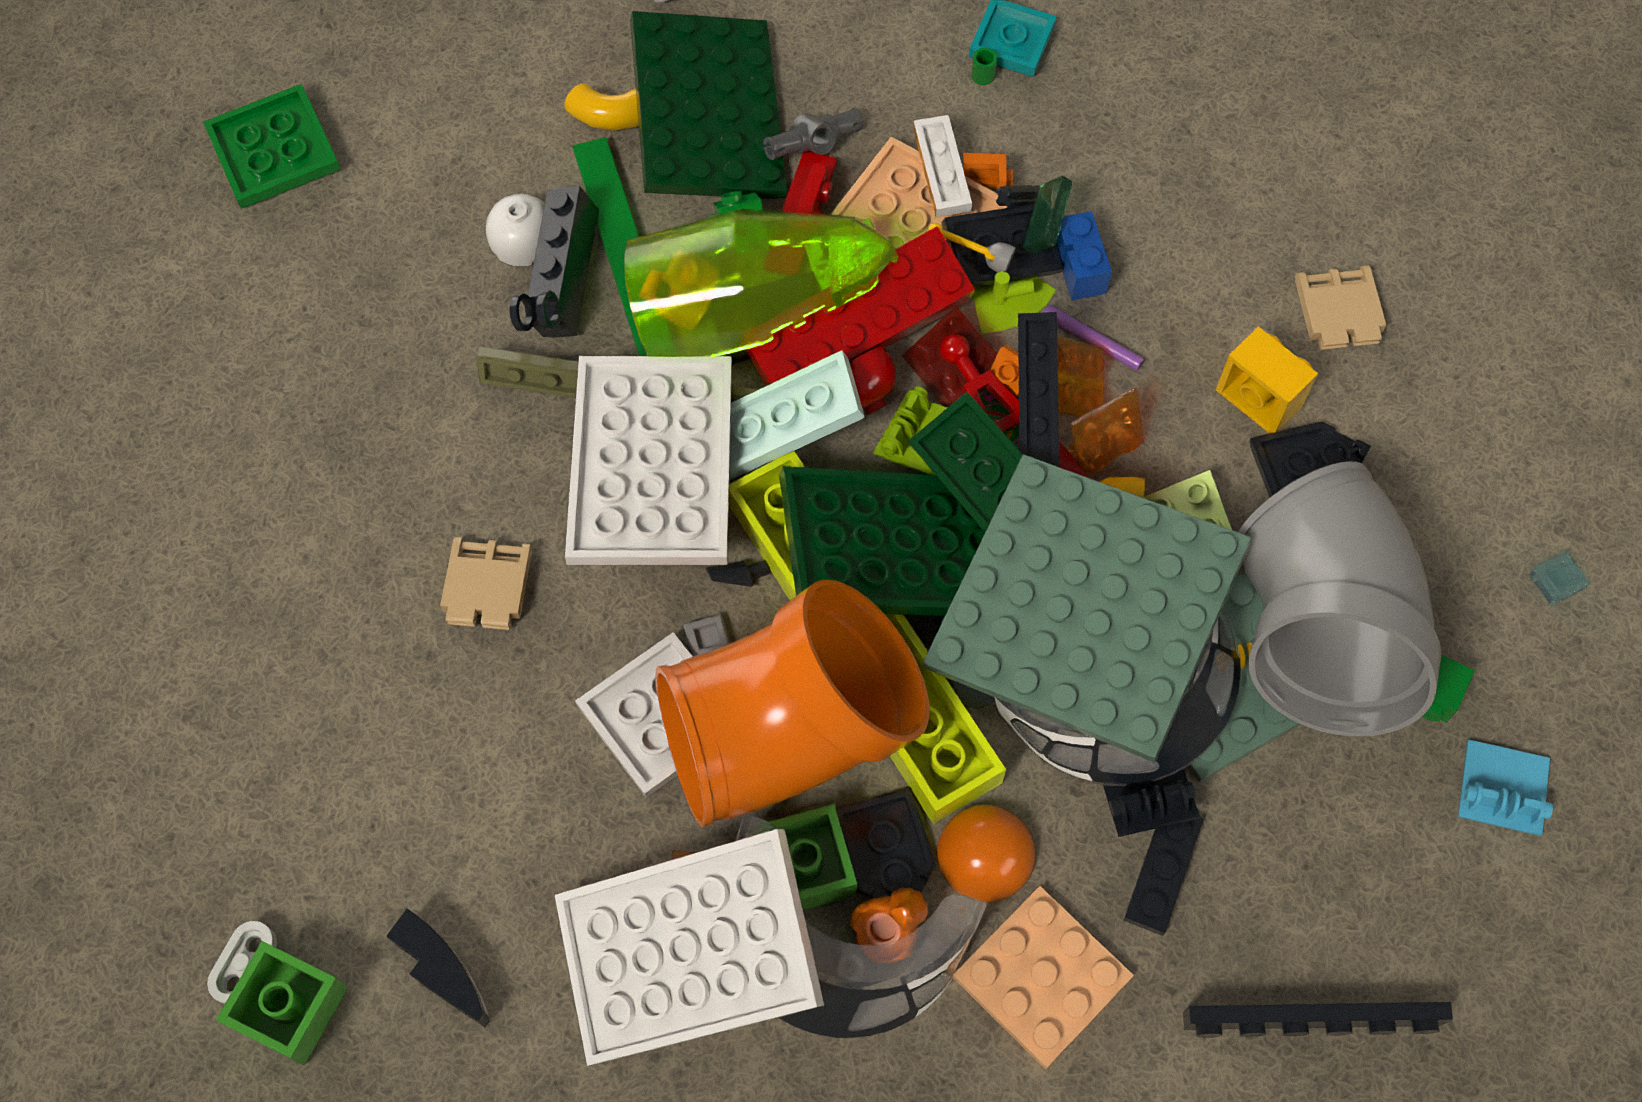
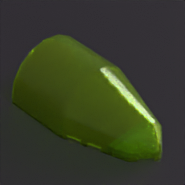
[624,208,898,357]

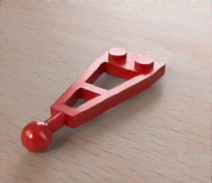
[940,334,1086,477]

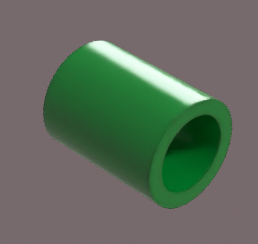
[971,48,997,85]

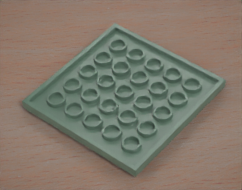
[923,455,1251,763]

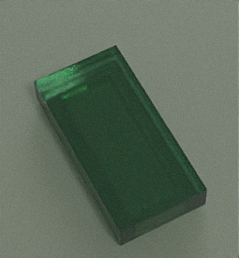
[1023,176,1073,254]

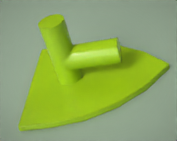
[972,271,1057,334]

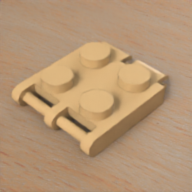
[1295,265,1386,350]
[440,537,532,630]

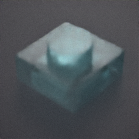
[1529,552,1589,606]

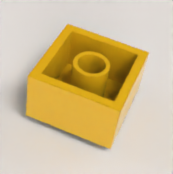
[1216,326,1318,434]

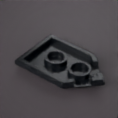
[1249,422,1371,498]
[835,787,936,898]

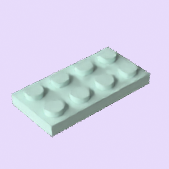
[729,350,865,481]

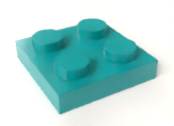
[969,0,1057,77]

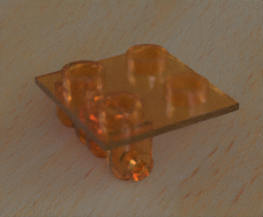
[1058,336,1105,421]
[1067,387,1144,476]

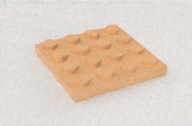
[817,137,1010,256]

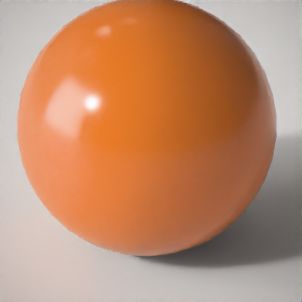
[937,804,1036,902]

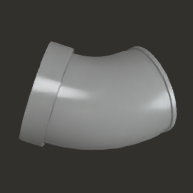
[1238,461,1441,736]

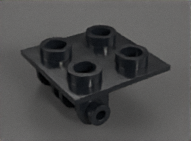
[1098,758,1200,837]

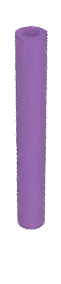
[1044,305,1145,371]

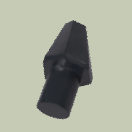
[706,560,769,587]

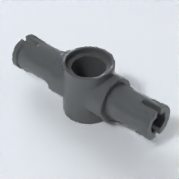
[764,108,863,160]

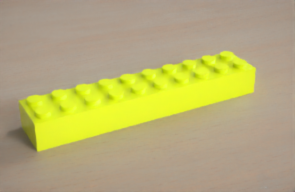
[729,451,1006,825]

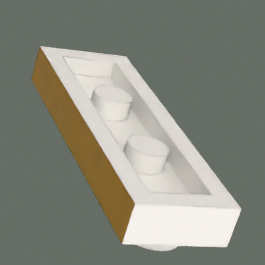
[913,115,972,217]

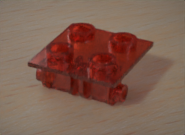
[902,306,997,408]

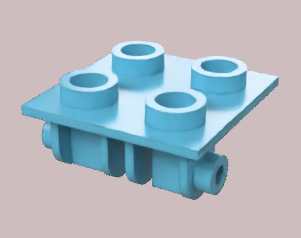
[1458,739,1553,836]

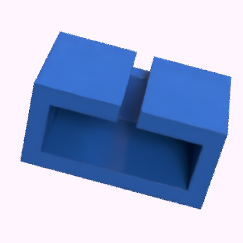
[1054,211,1112,300]

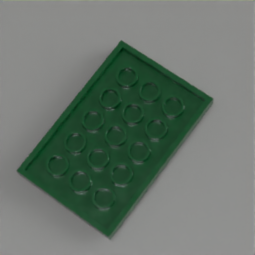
[630,11,787,199]
[779,466,985,616]

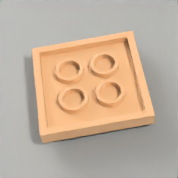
[953,886,1134,1069]

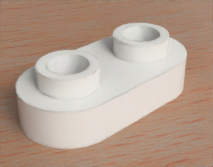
[207,921,277,1004]

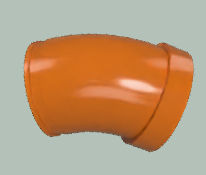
[655,580,930,827]

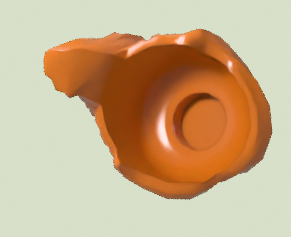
[850,887,929,964]

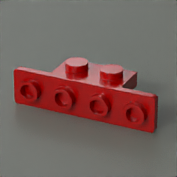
[763,151,837,277]

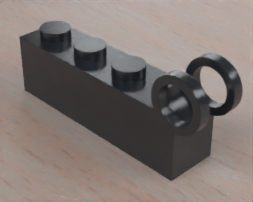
[510,186,599,338]

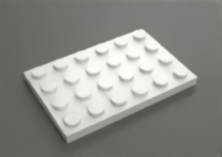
[565,356,732,565]
[555,829,824,1066]

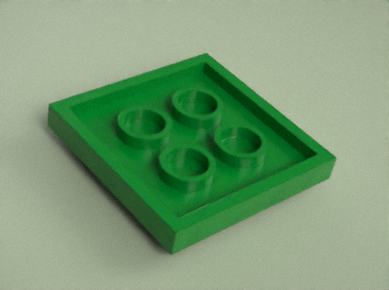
[203,83,341,209]

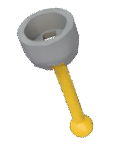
[928,223,1016,272]

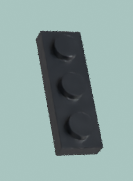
[1123,818,1203,936]

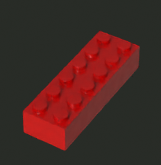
[742,226,975,386]

